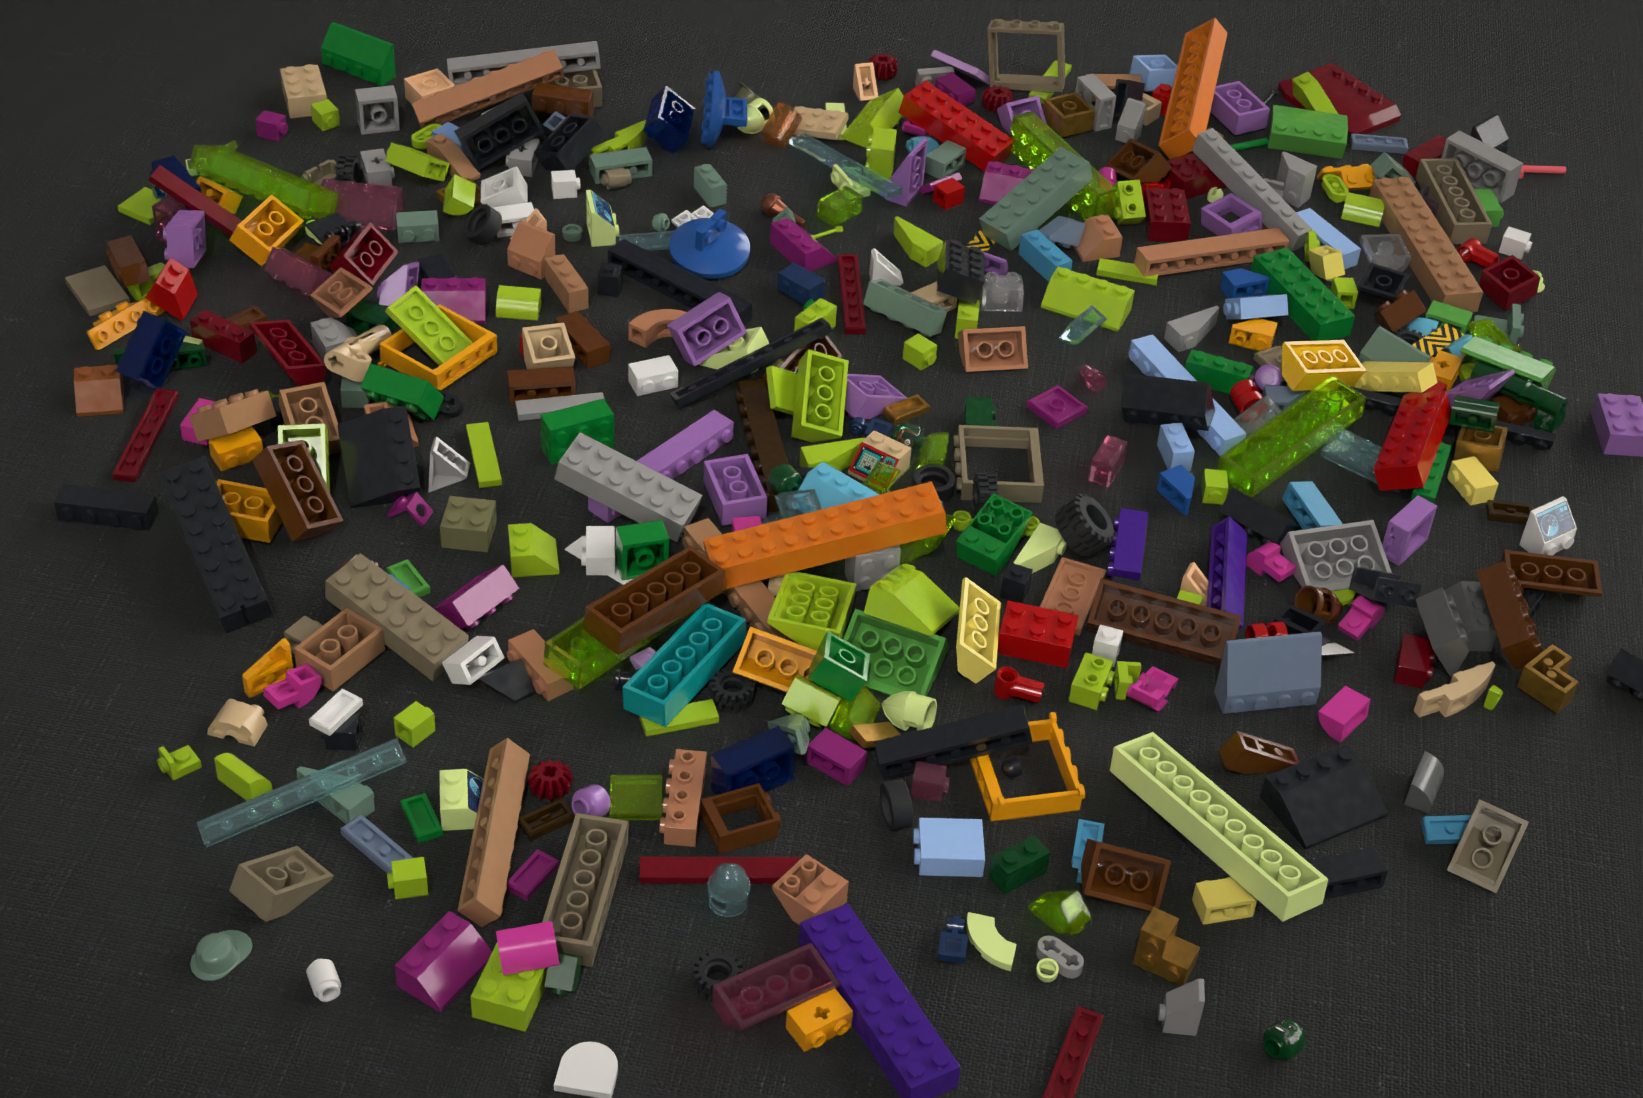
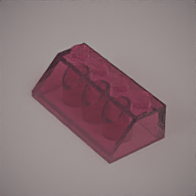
[315,179,404,230]
[712,943,840,1030]

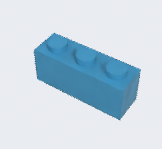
[1019,229,1072,282]
[1282,481,1342,530]

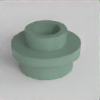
[652,213,670,233]

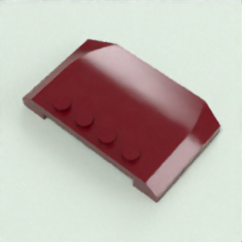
[1278,63,1401,135]

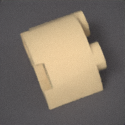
[207,699,268,747]

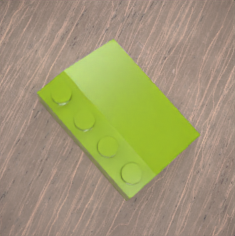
[864,564,960,636]
[767,571,857,651]

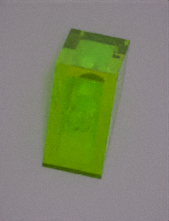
[1028,890,1092,935]

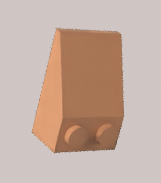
[310,267,373,319]

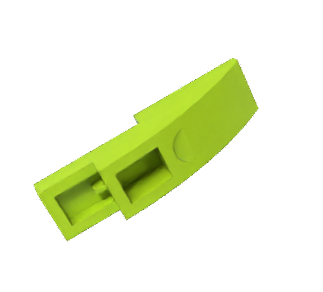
[589,120,647,166]

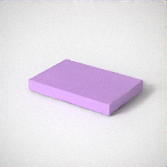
[931,50,990,84]

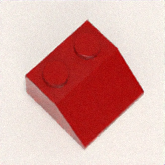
[145,258,198,321]

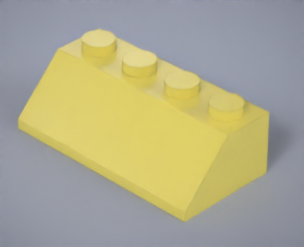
[956,577,1001,684]

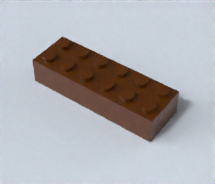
[583,546,725,655]
[1087,578,1242,666]

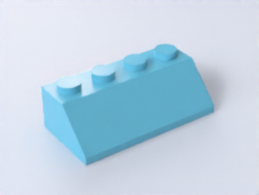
[792,462,880,513]

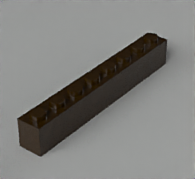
[735,379,796,513]

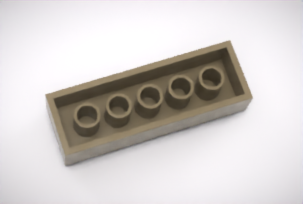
[1416,158,1492,245]
[325,553,469,681]
[542,813,628,967]

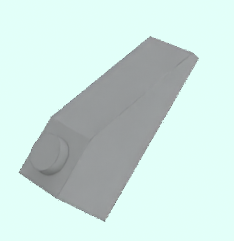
[1164,306,1219,352]

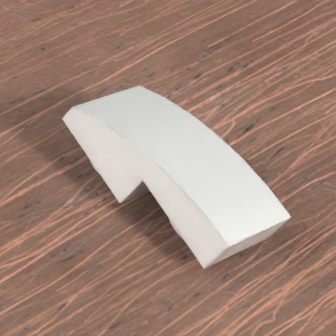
[671,205,714,227]

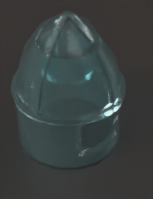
[707,863,751,917]

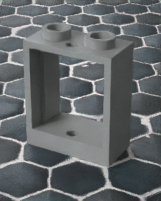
[1075,74,1116,132]

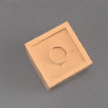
[404,68,455,104]

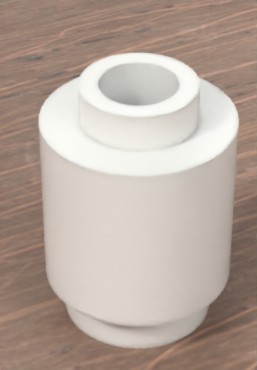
[306,959,341,1002]

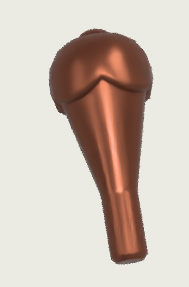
[761,193,806,227]

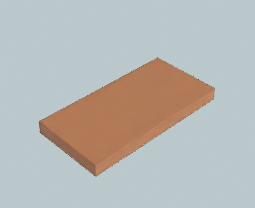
[1040,557,1106,636]

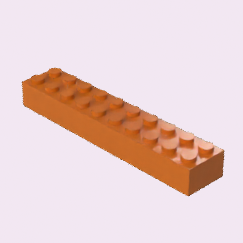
[1158,18,1227,160]
[703,482,947,590]

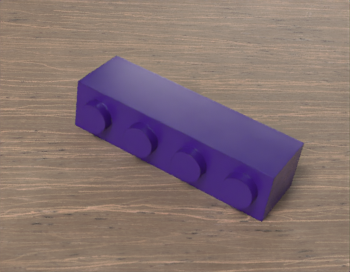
[1107,508,1148,581]

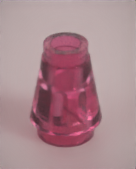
[1079,365,1107,391]

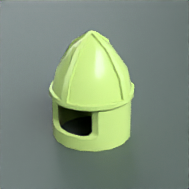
[737,98,774,134]
[882,691,937,731]

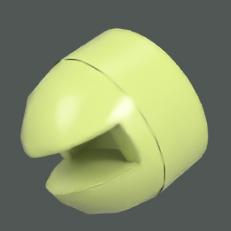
[1207,187,1223,203]
[1036,958,1059,983]

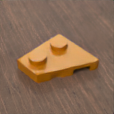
[242,638,293,698]

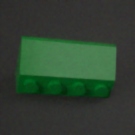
[321,22,396,86]

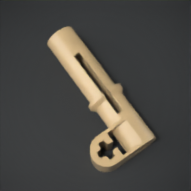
[324,325,392,382]

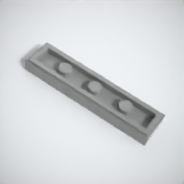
[515,392,604,421]

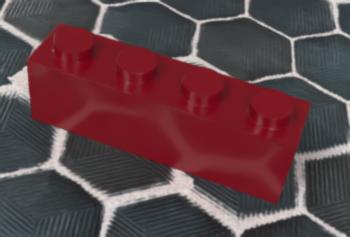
[248,320,327,386]

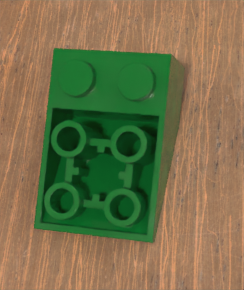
[956,493,1033,577]

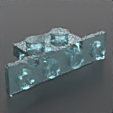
[761,489,822,524]

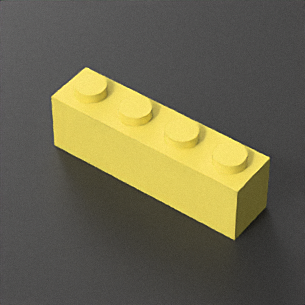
[1354,361,1438,393]

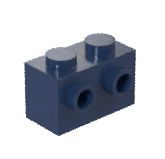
[777,262,825,304]

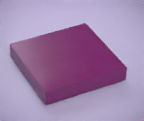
[1026,385,1088,429]

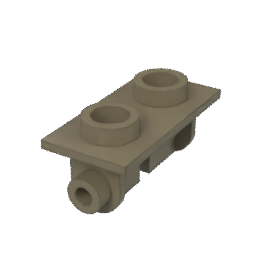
[298,159,337,191]

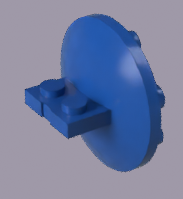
[701,70,747,148]
[669,209,750,279]

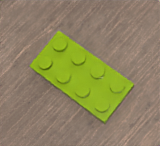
[385,285,473,366]

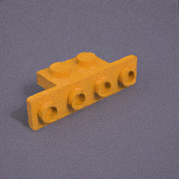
[1317,164,1377,191]
[87,298,165,350]

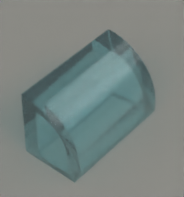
[1059,305,1107,345]

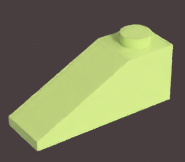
[1014,523,1067,573]

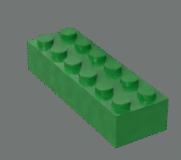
[1251,248,1355,341]

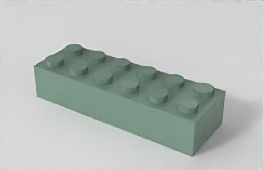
[979,147,1093,251]

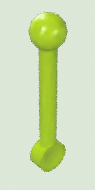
[810,226,843,239]

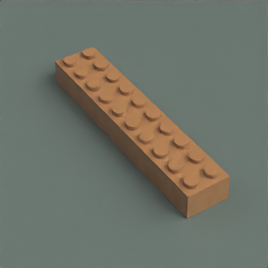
[1369,177,1483,312]

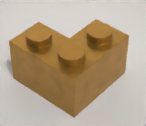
[1517,644,1579,713]
[1133,907,1200,986]

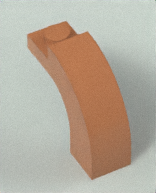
[629,309,687,348]

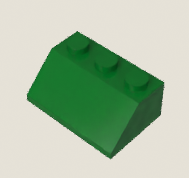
[1185,350,1255,394]

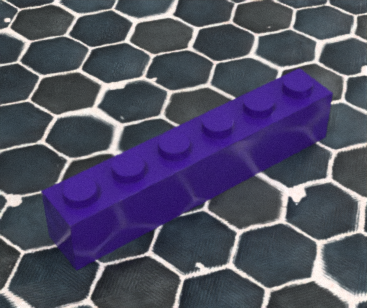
[1207,516,1247,630]

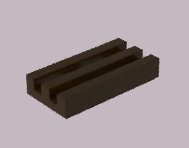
[1486,500,1533,525]
[517,798,575,842]

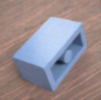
[1157,423,1195,471]

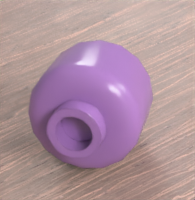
[1255,364,1284,390]
[571,785,611,817]

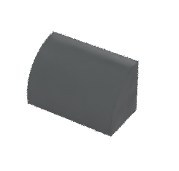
[1404,751,1444,814]

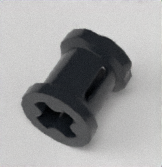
[615,669,639,691]

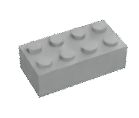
[1441,131,1523,203]

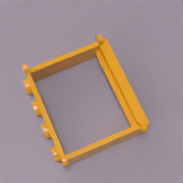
[378,304,497,390]
[970,712,1085,821]

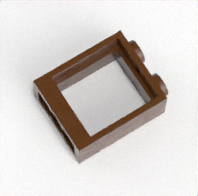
[700,783,781,854]

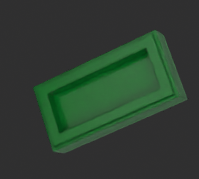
[400,793,443,843]

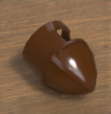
[1294,585,1343,624]

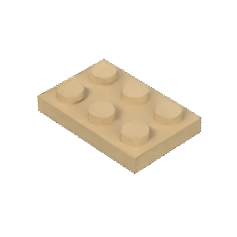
[782,106,849,140]

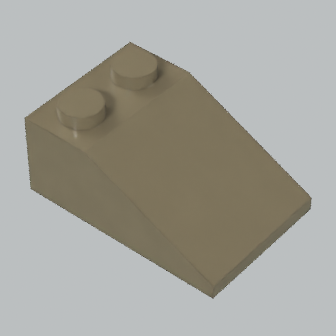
[1447,799,1529,893]
[229,846,334,922]

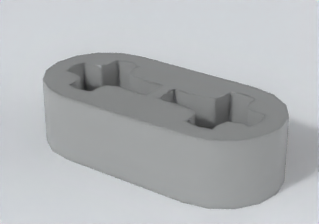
[1036,935,1084,979]

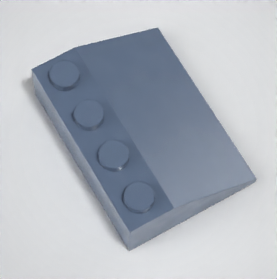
[1214,632,1322,714]

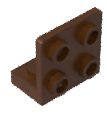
[285,234,341,278]

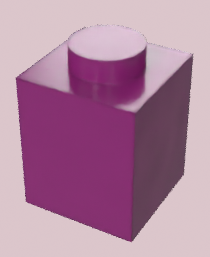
[255,110,288,141]

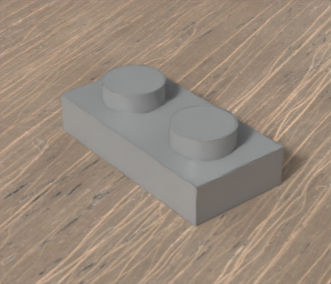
[915,66,954,87]

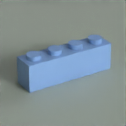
[1296,208,1361,269]

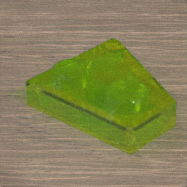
[1467,318,1522,353]

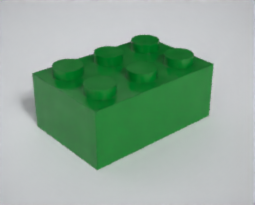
[360,363,444,421]
[540,398,614,465]

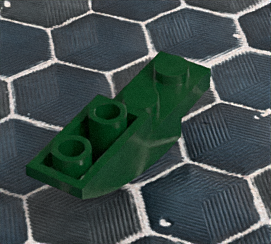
[114,340,207,372]

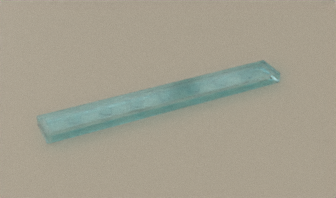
[790,133,902,199]
[197,738,407,847]

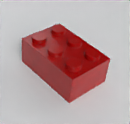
[997,601,1079,668]

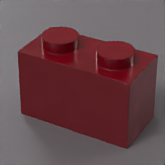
[1394,633,1435,689]

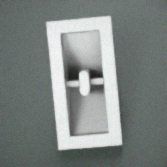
[869,248,903,285]

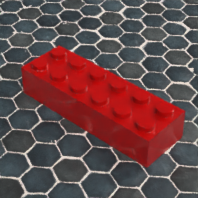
[898,80,1015,172]
[1374,391,1452,491]

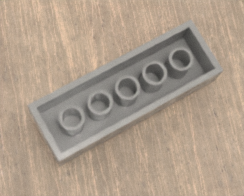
[554,433,702,542]

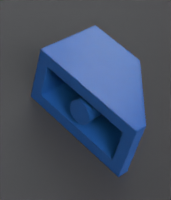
[1220,268,1270,298]
[1157,465,1195,516]

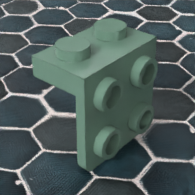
[1473,304,1524,349]

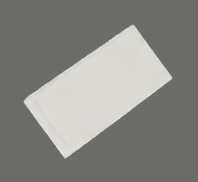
[309,689,363,736]

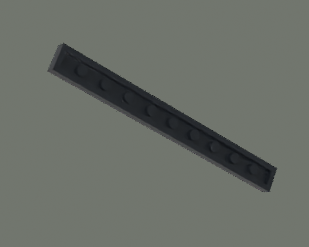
[1338,384,1556,450]

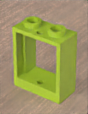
[385,142,450,182]

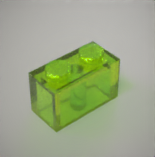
[817,186,863,227]

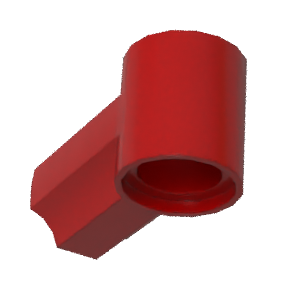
[1457,238,1500,268]
[993,667,1045,703]

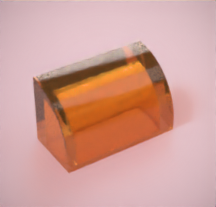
[762,102,802,148]

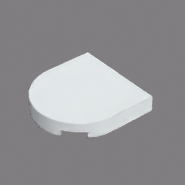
[554,1042,618,1098]

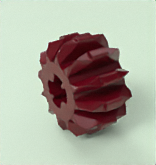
[868,53,898,81]
[982,85,1013,113]
[528,758,573,802]

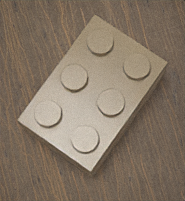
[280,64,327,118]

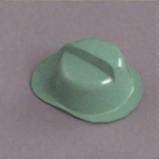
[190,930,253,981]

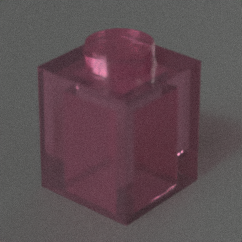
[911,761,950,802]

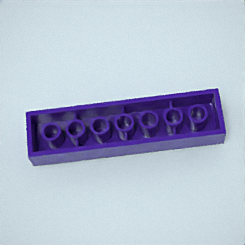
[799,904,961,1098]

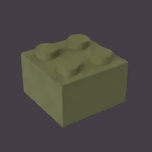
[440,496,497,552]

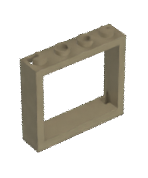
[987,19,1065,92]
[953,425,1044,503]

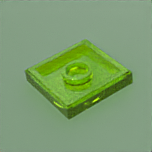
[610,775,662,820]

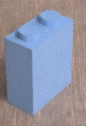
[1223,294,1288,319]
[913,818,985,877]

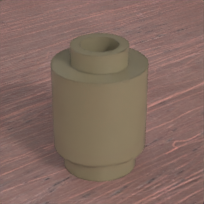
[601,167,632,190]

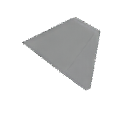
[428,436,470,493]

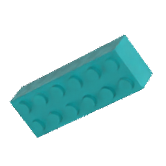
[623,603,746,727]

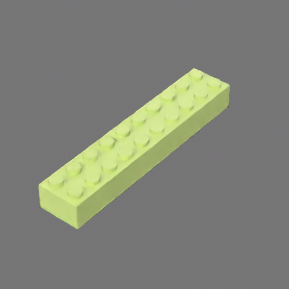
[1110,732,1328,922]

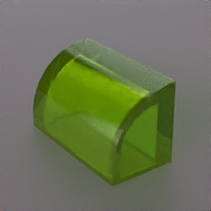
[916,432,949,469]
[829,685,881,740]

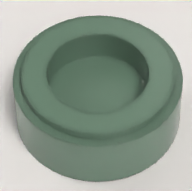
[562,224,583,242]

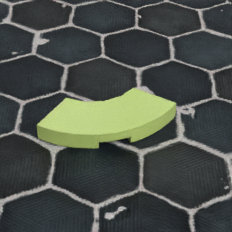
[966,912,1017,971]

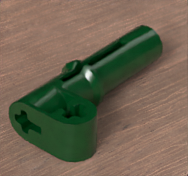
[1471,361,1568,433]

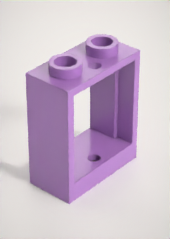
[1201,193,1262,236]
[1382,496,1437,566]

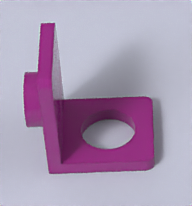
[387,492,433,526]

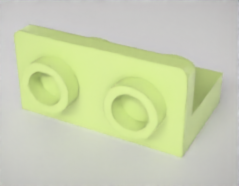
[831,164,871,201]

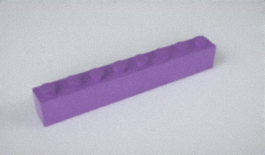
[588,410,734,523]

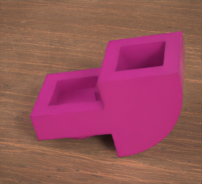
[1246,542,1297,582]
[1338,595,1386,641]
[263,663,322,709]

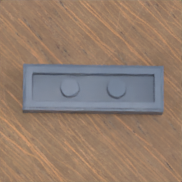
[1350,133,1408,154]
[340,814,413,873]

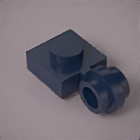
[849,417,893,438]
[937,915,968,964]

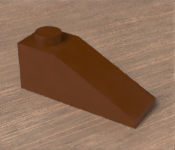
[1219,731,1300,775]

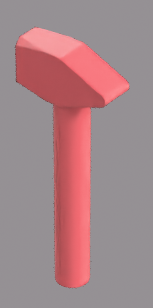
[1519,165,1566,179]

